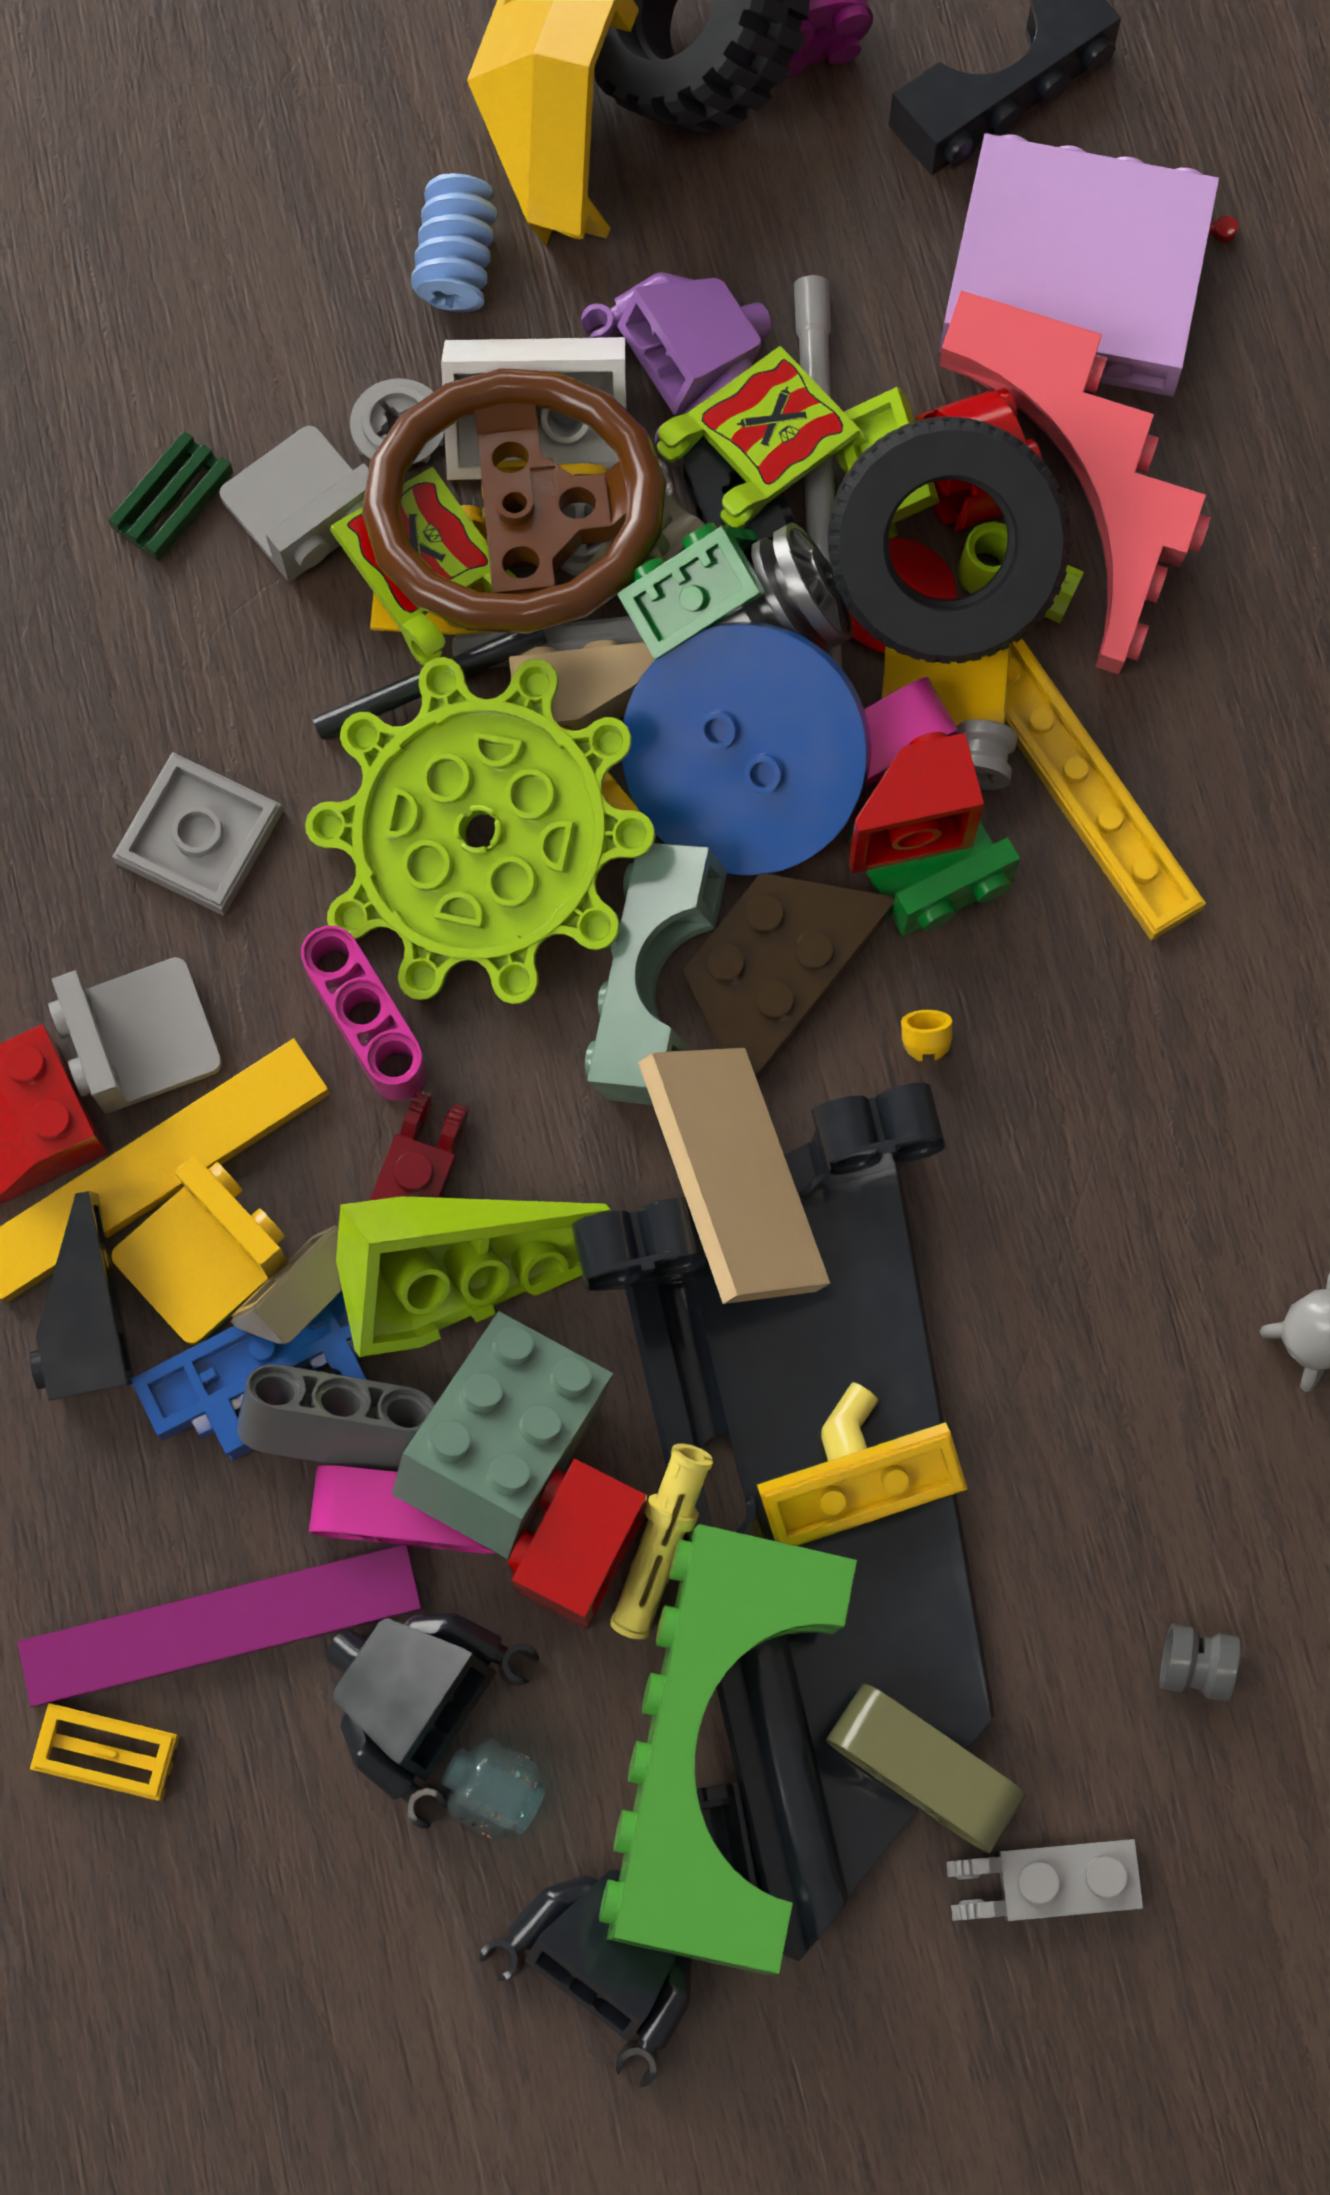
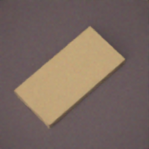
[638,1048,830,1304]

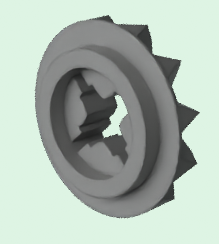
[350,378,445,464]

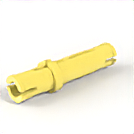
[610,1444,713,1640]

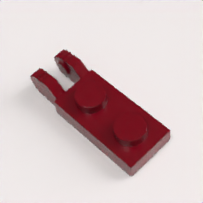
[369,1090,469,1201]

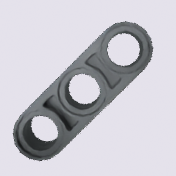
[237,1364,435,1472]

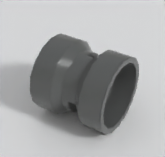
[1159,1623,1240,1703]

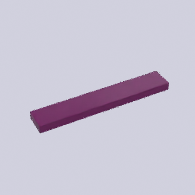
[17,1544,423,1708]

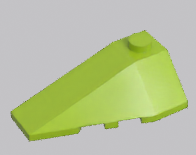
[336,1196,611,1357]

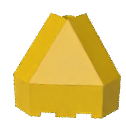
[467,0,639,246]

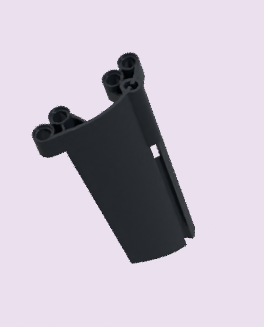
[572,1083,995,1961]

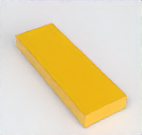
[757,1422,967,1546]

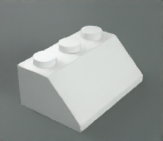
[441,337,627,480]

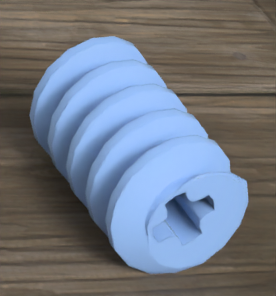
[411,173,497,312]

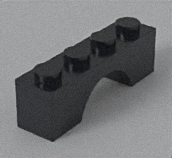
[889,0,1121,175]

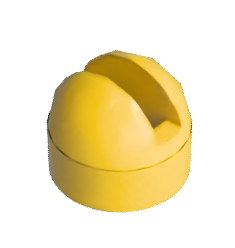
[901,1010,952,1062]

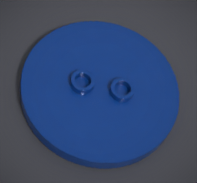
[622,622,871,875]

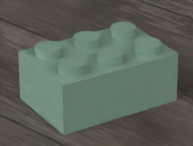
[391,1311,613,1559]

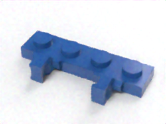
[130,1290,367,1462]

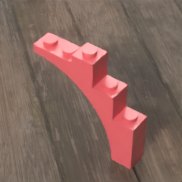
[939,290,1211,675]

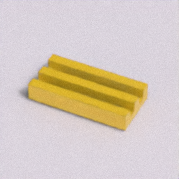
[30,1703,180,1802]

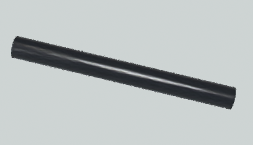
[312,630,548,740]

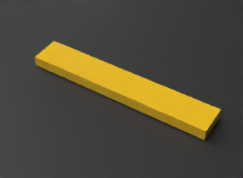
[1005,639,1206,941]
[0,1038,330,1304]

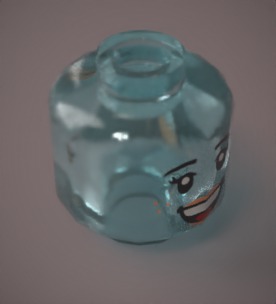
[441,1738,546,1840]

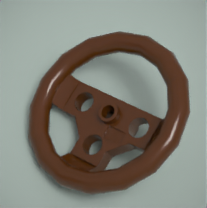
[362,368,667,634]

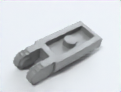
[946,1839,1143,1921]

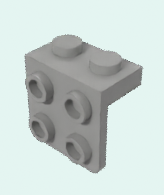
[220,426,368,582]
[48,957,222,1114]

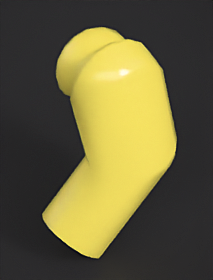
[821,1382,879,1461]

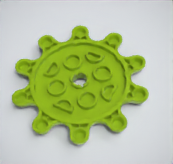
[305,657,656,1005]

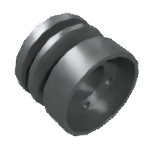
[716,522,854,652]

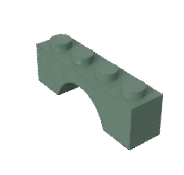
[585,843,727,1105]

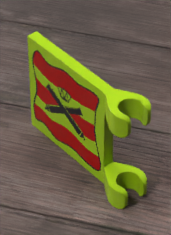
[657,346,860,528]
[330,467,517,666]

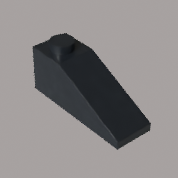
[30,1191,134,1401]

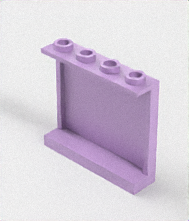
[939,134,1219,397]

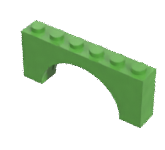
[599,1524,857,1975]

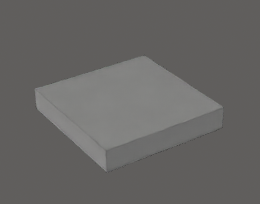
[112,752,283,916]

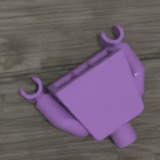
[581,272,771,466]

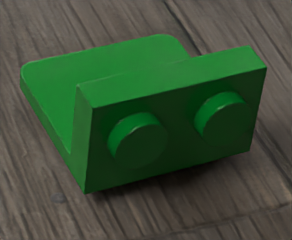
[848,822,1020,938]

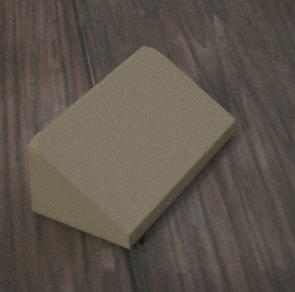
[231,1225,342,1344]

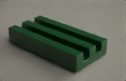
[108,431,234,561]

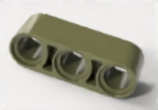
[826,1683,1026,1853]

